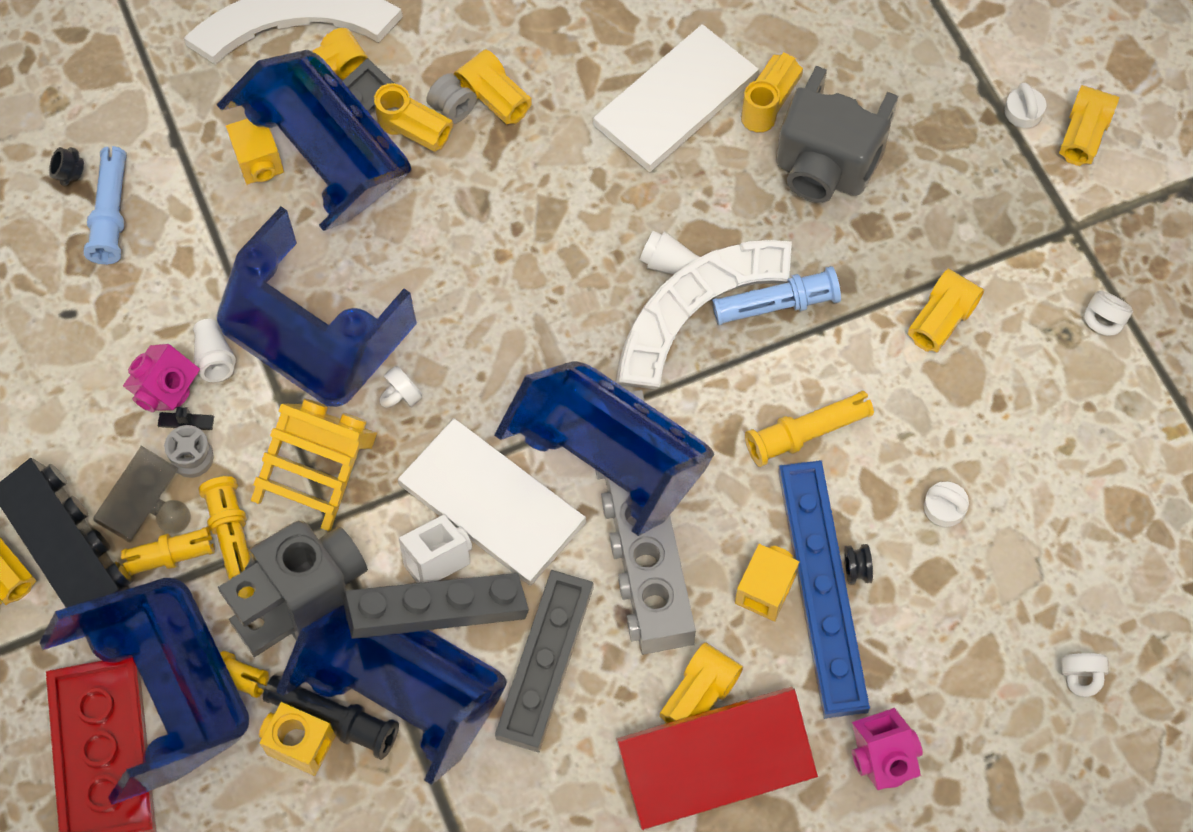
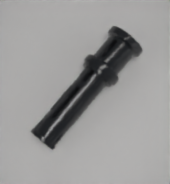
[263,674,399,760]

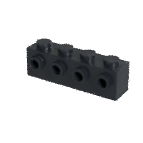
[0,458,137,632]

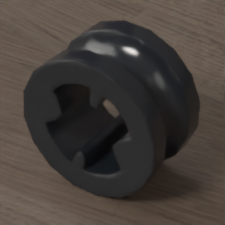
[844,544,873,585]

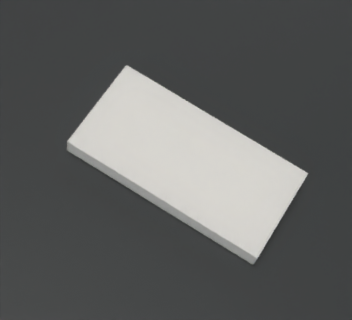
[593,24,759,172]
[398,418,586,586]

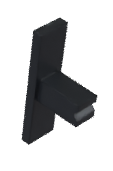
[157,407,215,430]

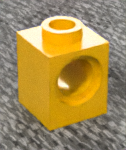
[225,113,284,185]
[735,544,800,622]
[259,702,336,776]

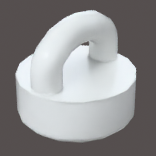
[1004,83,1046,128]
[1084,291,1133,336]
[380,366,422,408]
[923,481,969,527]
[1062,653,1109,697]

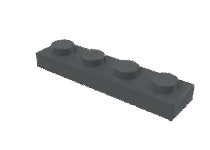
[495,570,594,753]
[343,573,529,639]

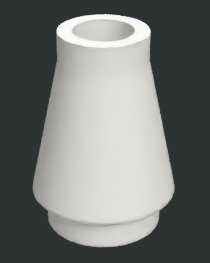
[639,231,700,274]
[193,319,236,382]

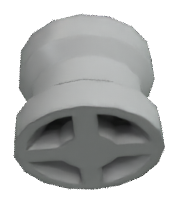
[426,73,477,124]
[164,425,214,478]

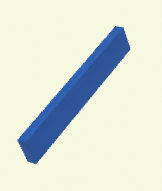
[778,460,870,719]

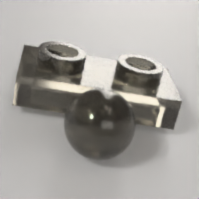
[92,446,191,543]

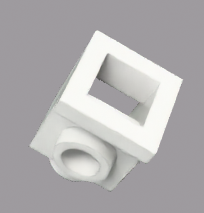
[399,515,472,583]

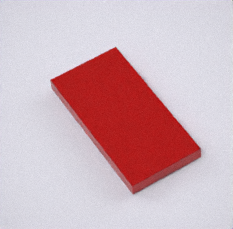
[46,654,156,832]
[616,686,818,830]

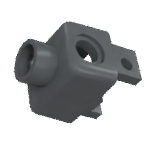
[776,66,898,203]
[218,521,368,658]

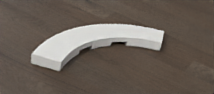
[184,0,403,65]
[616,240,792,390]

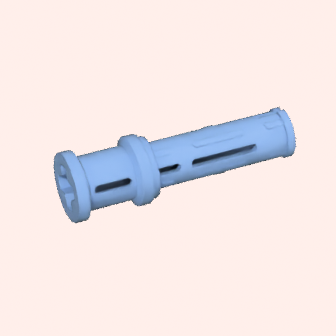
[83,146,126,265]
[712,266,841,325]

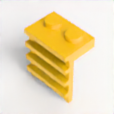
[251,399,377,531]

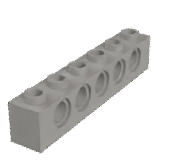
[585,390,696,655]

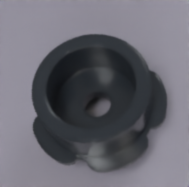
[49,147,84,186]

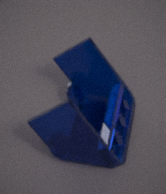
[216,50,411,231]
[217,206,417,407]
[494,361,714,536]
[39,578,249,805]
[276,605,507,785]

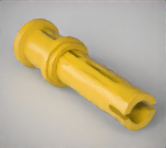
[745,391,874,467]
[198,476,255,598]

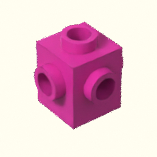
[123,344,200,412]
[852,708,923,790]

